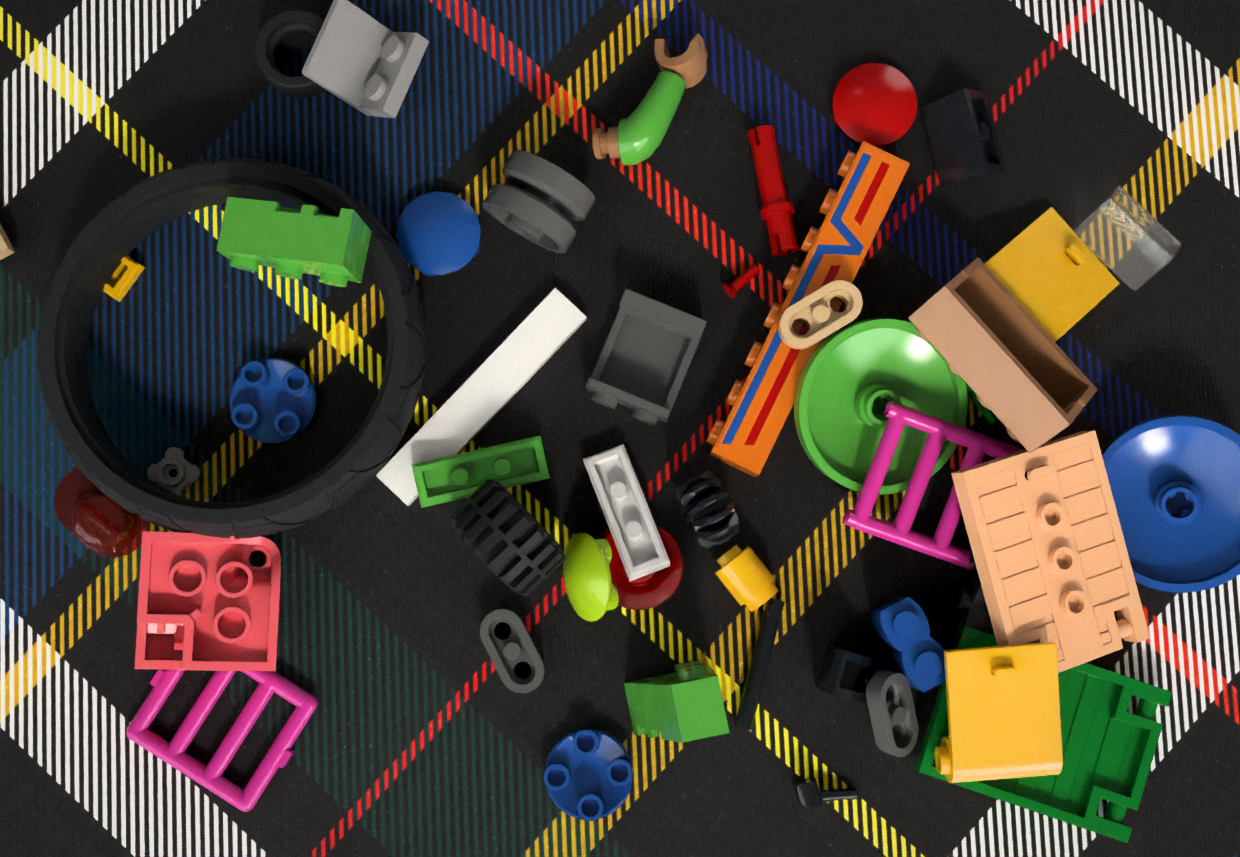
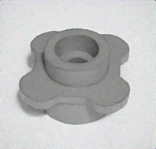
[147,447,200,496]

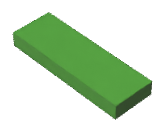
[411,435,550,508]

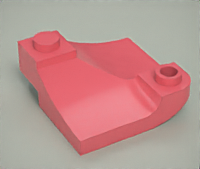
[134,531,281,671]

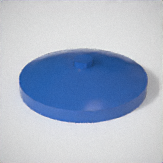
[1101,415,1240,593]

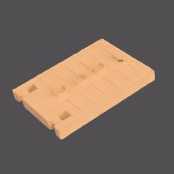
[951,430,1150,673]

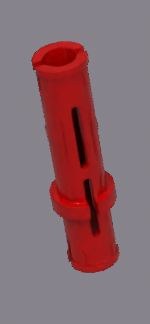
[747,125,799,257]

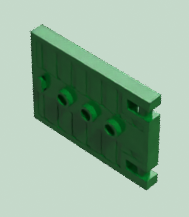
[915,621,1173,844]

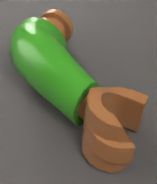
[592,33,708,166]

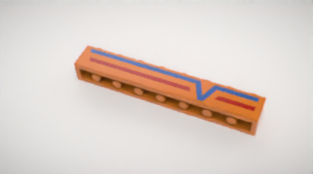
[706,141,910,477]

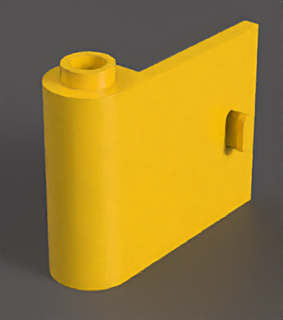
[978,207,1120,342]
[934,642,1063,783]

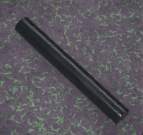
[734,598,785,730]

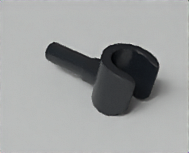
[792,778,857,808]

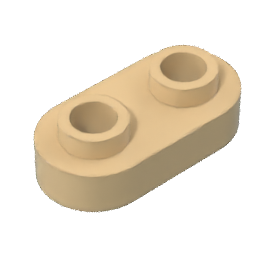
[778,280,863,350]

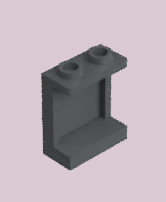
[586,289,707,425]

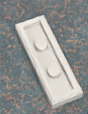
[583,444,671,582]

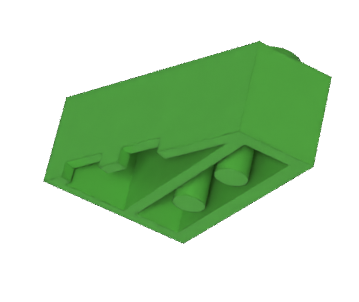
[216,197,371,287]
[624,660,730,743]

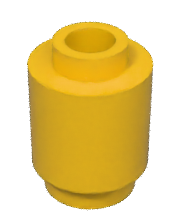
[715,544,779,612]

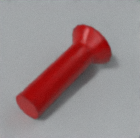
[722,264,760,299]

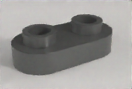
[480,609,545,694]
[866,669,919,757]

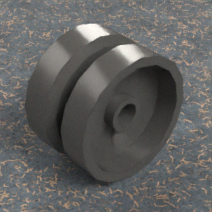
[482,150,595,254]

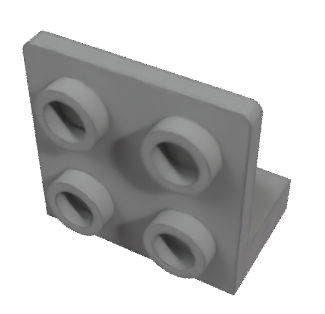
[302,0,429,118]

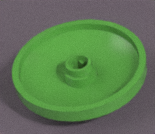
[794,318,968,495]

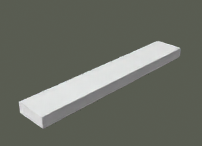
[376,288,587,506]

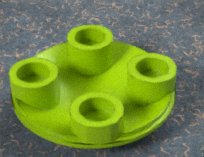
[563,533,619,622]

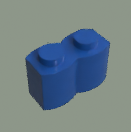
[871,596,946,692]

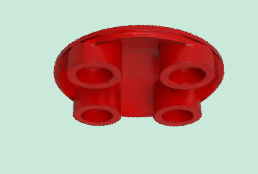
[832,63,917,148]

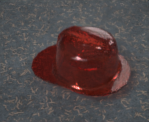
[54,468,150,558]

